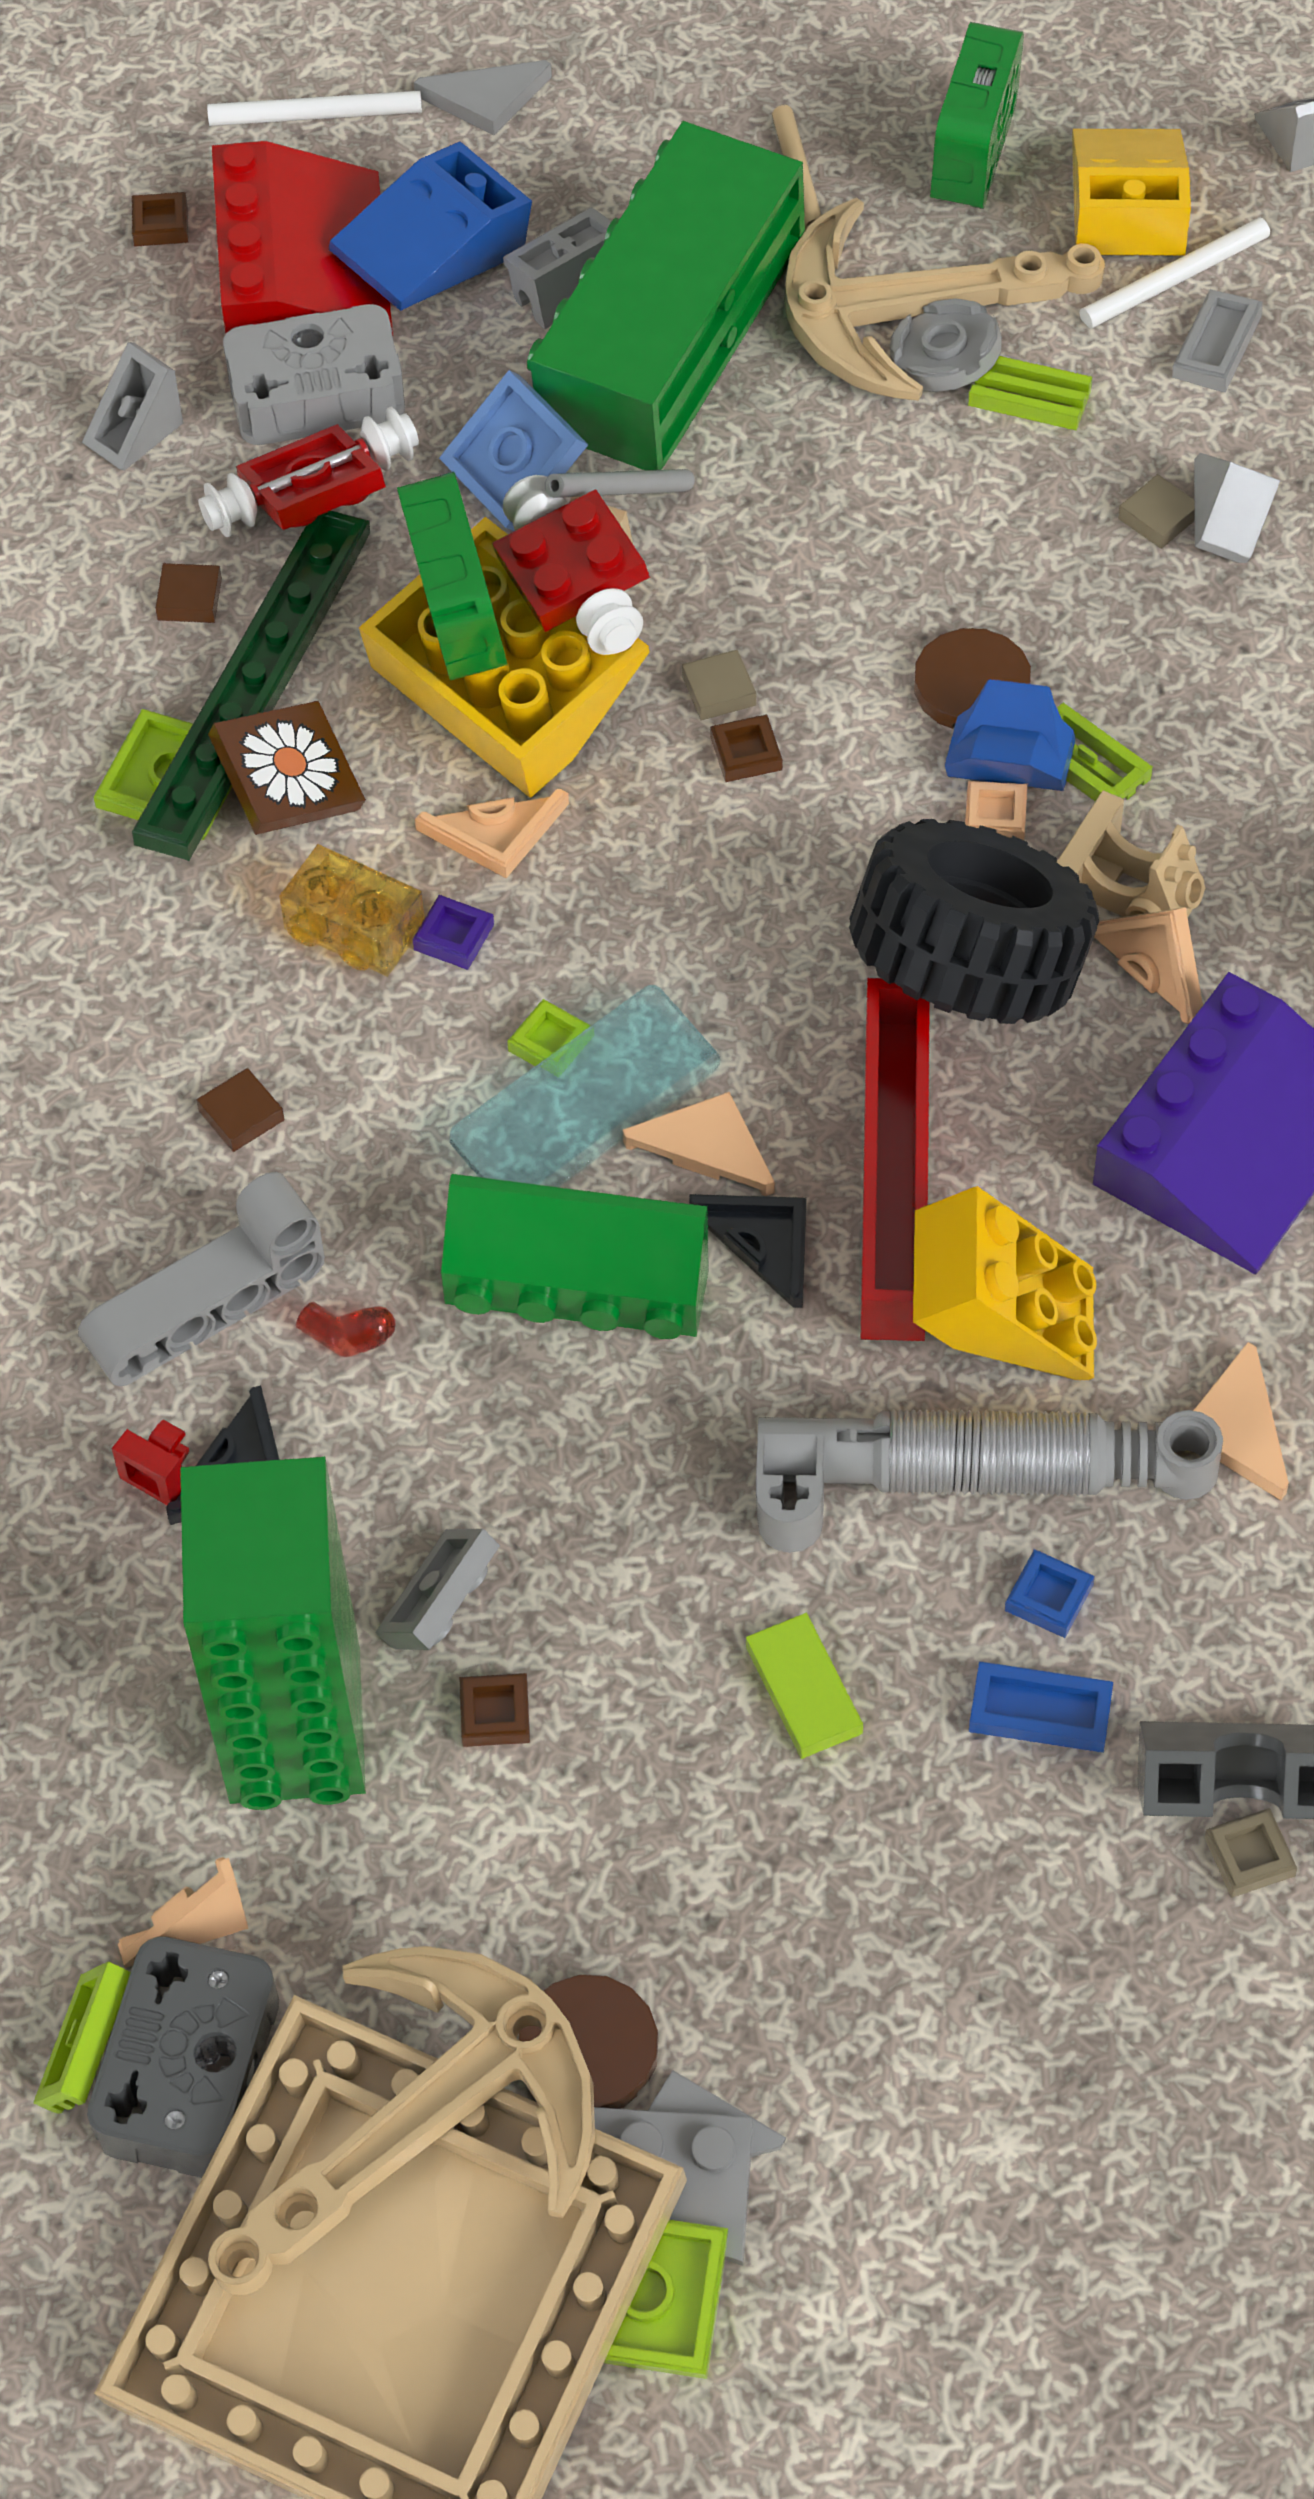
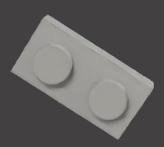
[375,1529,500,1650]

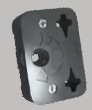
[87,1937,279,2178]

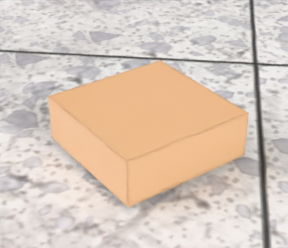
[965,781,1027,840]

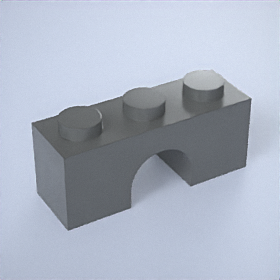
[1138,1721,1314,1819]

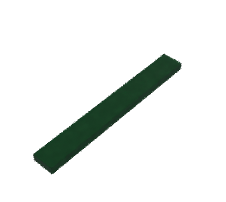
[132,511,370,861]

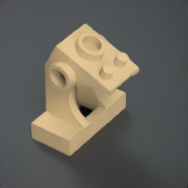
[1057,790,1206,917]

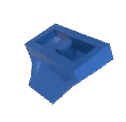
[945,679,1076,791]

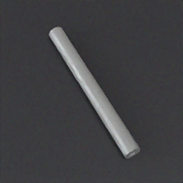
[545,469,695,498]

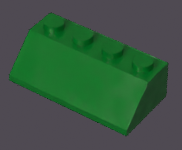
[441,1174,709,1339]

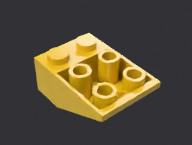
[1072,128,1191,256]
[913,1186,1097,1380]

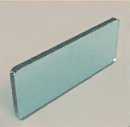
[449,985,720,1187]

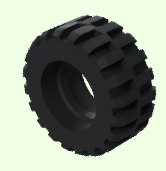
[849,819,1099,1024]

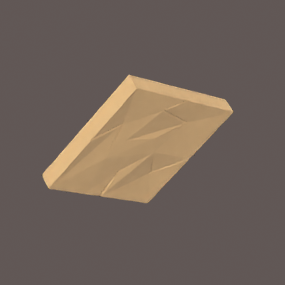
[94,1995,687,2499]

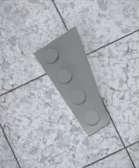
[594,2107,753,2266]

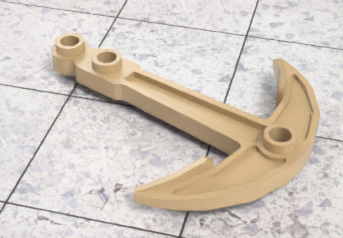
[784,198,1105,401]
[208,1946,595,2295]

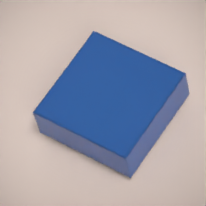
[1005,1549,1095,1638]

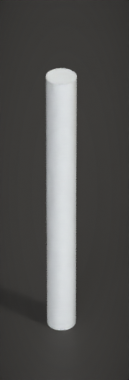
[207,91,422,126]
[1079,217,1270,329]

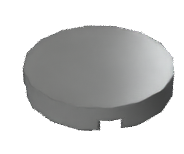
[890,299,1002,392]

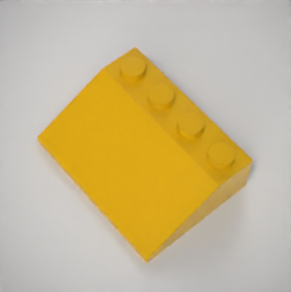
[359,516,650,799]

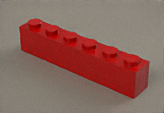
[860,978,930,1341]

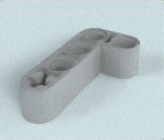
[78,1172,325,1387]

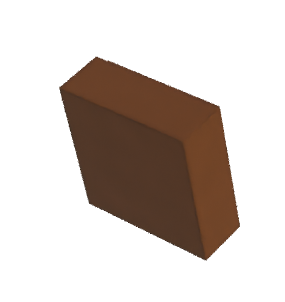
[132,192,188,247]
[155,563,222,623]
[710,714,783,783]
[196,1068,285,1152]
[459,1673,530,1747]

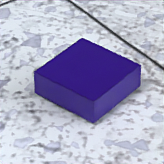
[412,895,494,970]

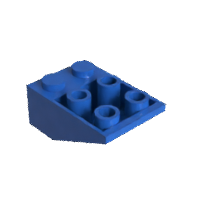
[329,141,532,311]

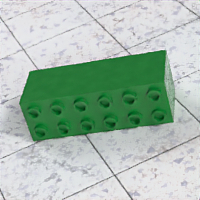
[527,121,805,470]
[180,1456,366,1810]

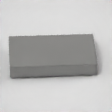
[1172,289,1263,393]

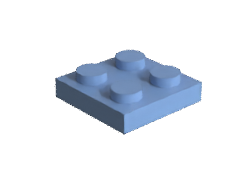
[439,370,588,531]

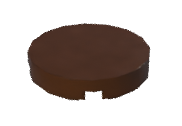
[914,628,1031,729]
[519,1975,659,2109]

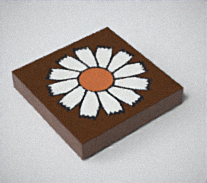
[208,701,366,835]

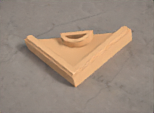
[415,789,569,878]
[1094,907,1203,1024]
[622,1092,775,1196]
[1193,1342,1289,1500]
[118,1857,248,1968]

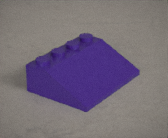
[1093,972,1314,1275]

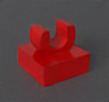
[111,1419,190,1505]

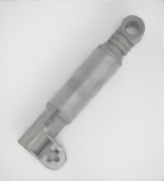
[756,1409,1223,1553]

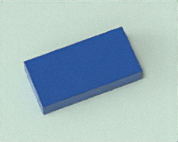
[969,1661,1114,1753]

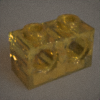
[279,844,425,977]

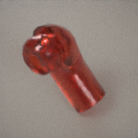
[296,1301,396,1357]

